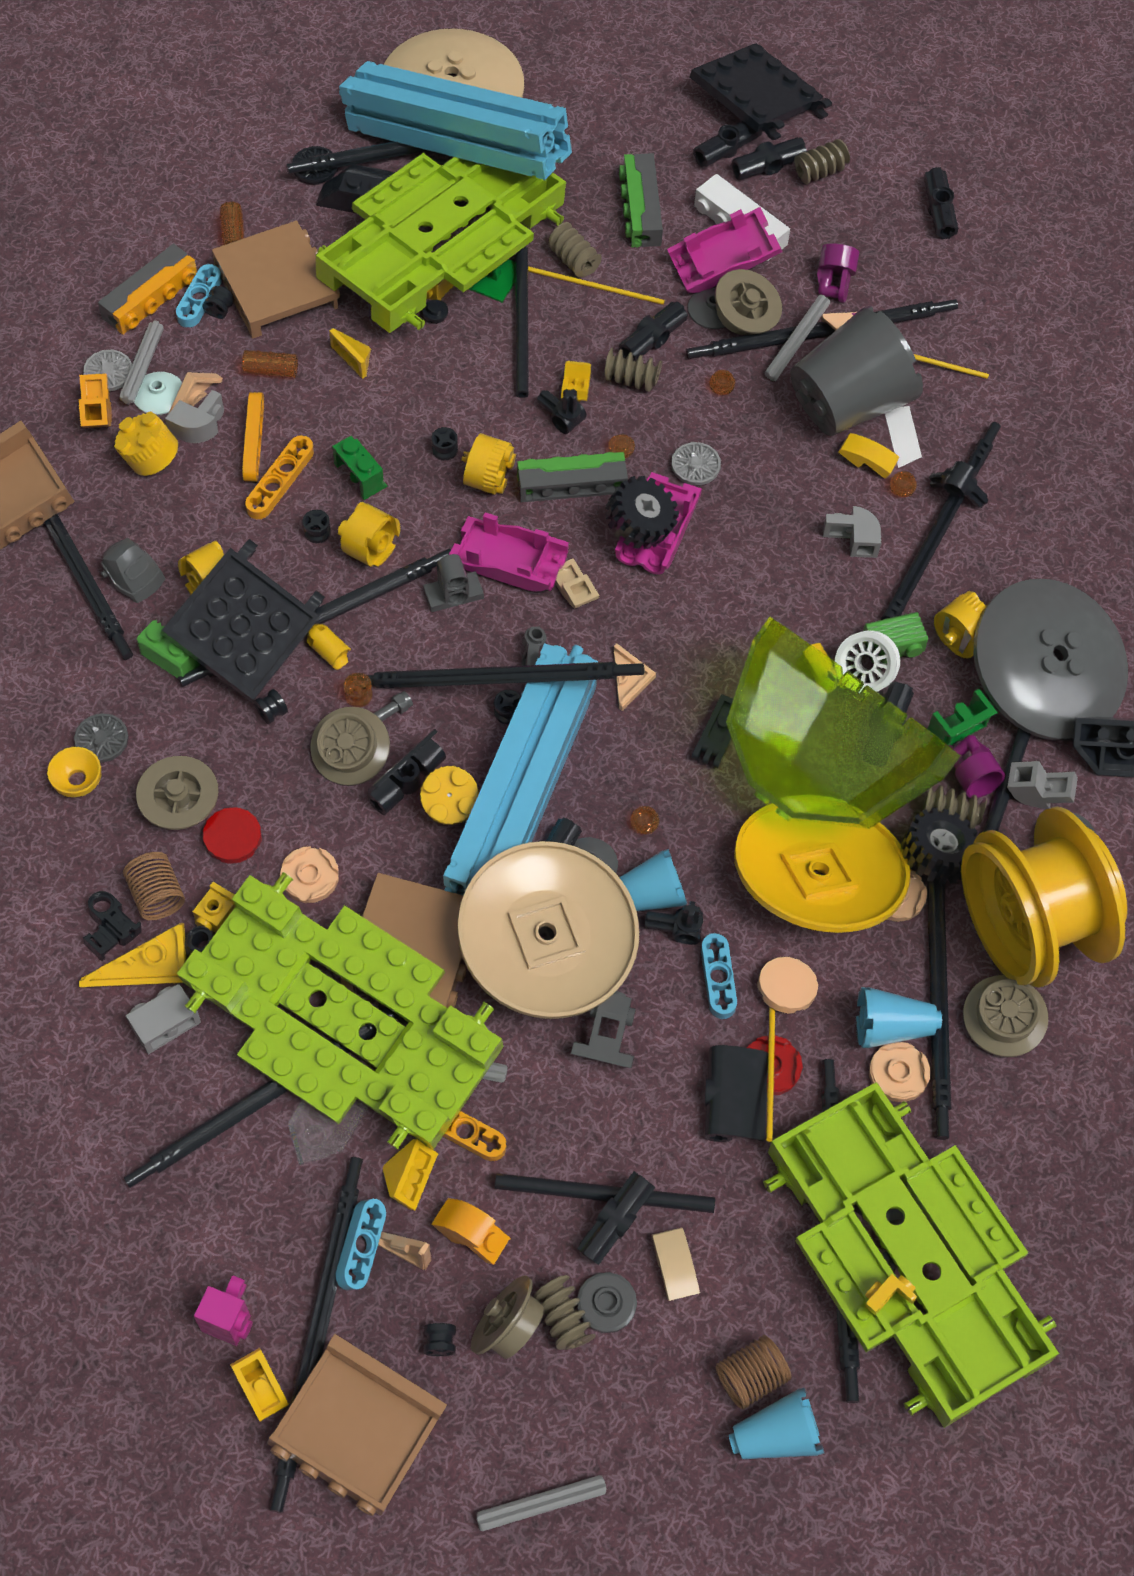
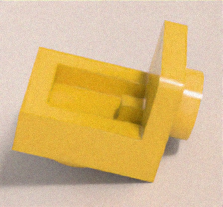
[561,361,591,402]
[865,1274,917,1315]

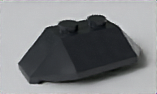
[316,164,395,213]
[1072,717,1134,777]

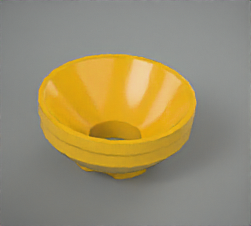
[47,747,101,797]

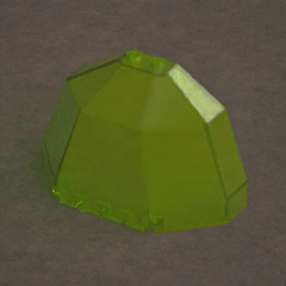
[726,617,961,829]

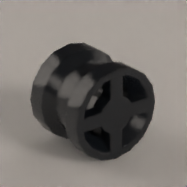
[203,286,235,319]
[431,427,458,460]
[302,509,331,544]
[253,689,288,724]
[494,690,521,724]
[423,1323,456,1356]

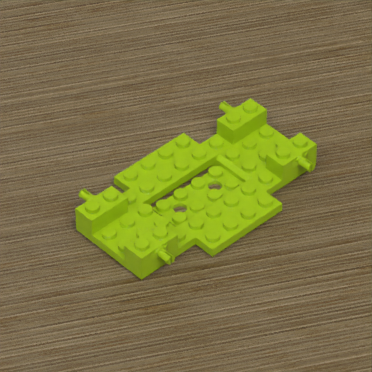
[316,153,566,333]
[177,872,504,1150]
[763,1082,1059,1428]

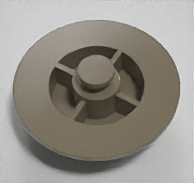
[715,269,782,335]
[311,707,390,786]
[136,756,219,830]
[963,975,1048,1057]
[471,1275,544,1359]

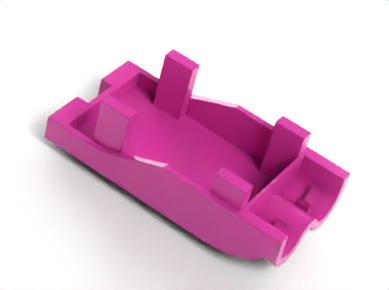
[667,207,782,294]
[615,472,702,575]
[449,512,569,591]

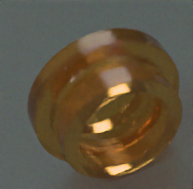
[709,370,735,395]
[608,434,635,459]
[890,471,917,497]
[630,806,659,834]

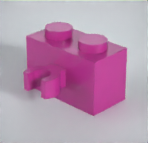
[194,1276,253,1346]

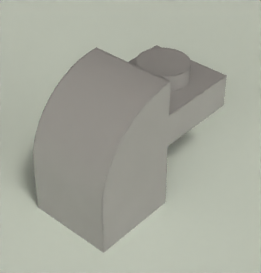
[165,390,224,443]
[823,506,881,558]
[1007,761,1078,809]

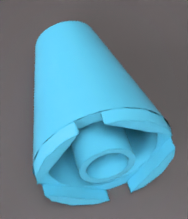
[619,849,687,911]
[856,987,942,1048]
[729,1388,824,1459]

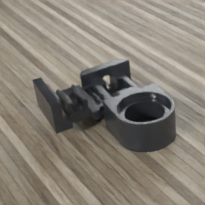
[83,891,142,961]

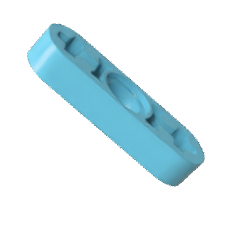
[176,264,222,327]
[701,933,737,1019]
[336,1199,386,1290]

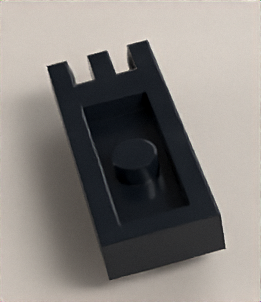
[691,694,748,769]

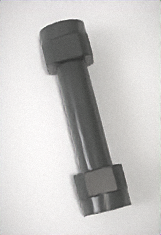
[374,691,413,721]

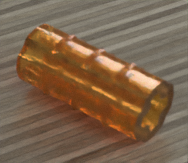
[219,202,245,245]
[242,350,298,378]

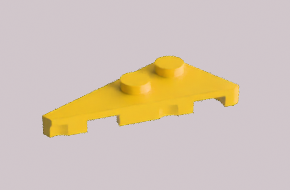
[79,923,186,987]

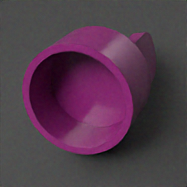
[817,244,860,303]
[945,735,1005,798]

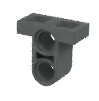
[423,554,484,612]

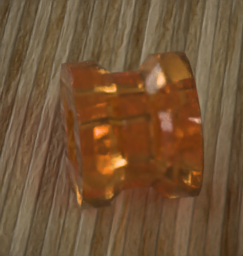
[343,673,373,707]

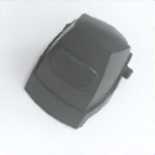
[101,538,166,603]

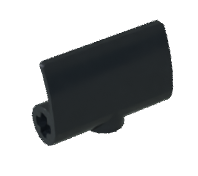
[367,729,446,815]
[705,1045,768,1142]

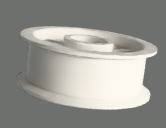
[835,630,900,694]

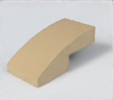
[555,558,599,609]
[651,1227,700,1301]

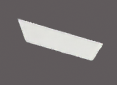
[885,406,922,468]

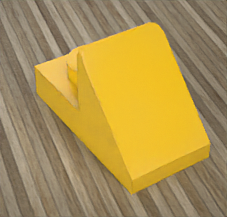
[230,1348,289,1421]

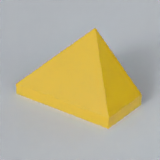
[329,328,371,379]
[382,1139,438,1211]

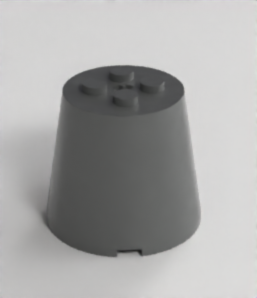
[790,306,923,436]

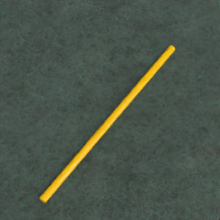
[528,266,665,305]
[914,354,989,379]
[766,1006,775,1142]

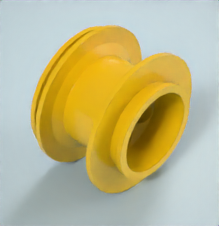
[961,806,1127,988]

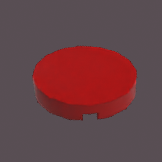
[203,807,262,864]
[747,1035,803,1095]

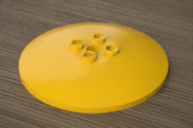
[734,797,910,933]

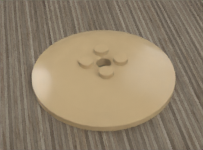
[384,29,524,98]
[457,841,639,1019]

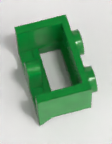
[332,436,388,500]
[927,689,998,748]

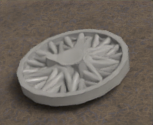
[84,349,132,391]
[672,442,721,485]

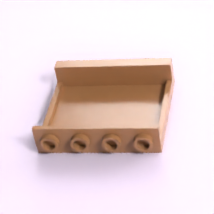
[212,220,340,339]
[0,420,75,550]
[340,873,467,1008]
[267,1334,447,1516]

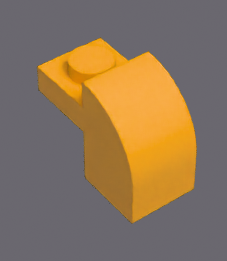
[79,374,112,428]
[431,1198,510,1265]

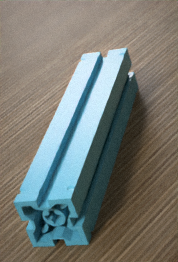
[339,61,572,180]
[443,643,598,896]

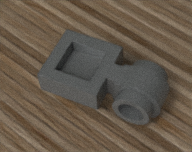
[521,627,547,666]

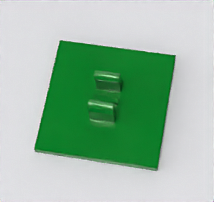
[469,259,515,303]

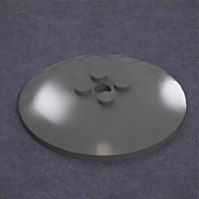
[974,579,1128,741]

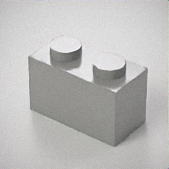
[126,984,201,1055]

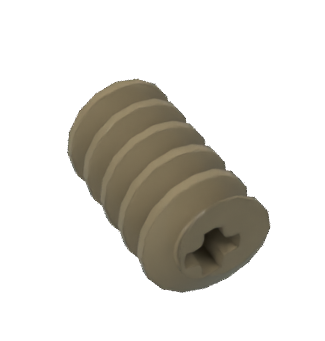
[794,139,850,185]
[548,222,602,277]
[605,347,663,392]
[923,782,987,829]
[534,1275,596,1350]

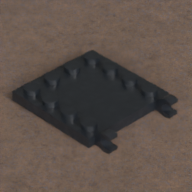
[689,43,832,140]
[160,539,325,703]

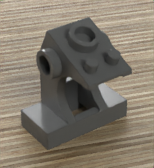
[571,991,636,1068]

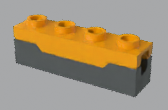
[98,243,197,335]

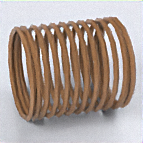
[123,852,185,920]
[716,1335,792,1410]

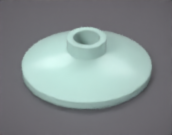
[134,372,182,415]

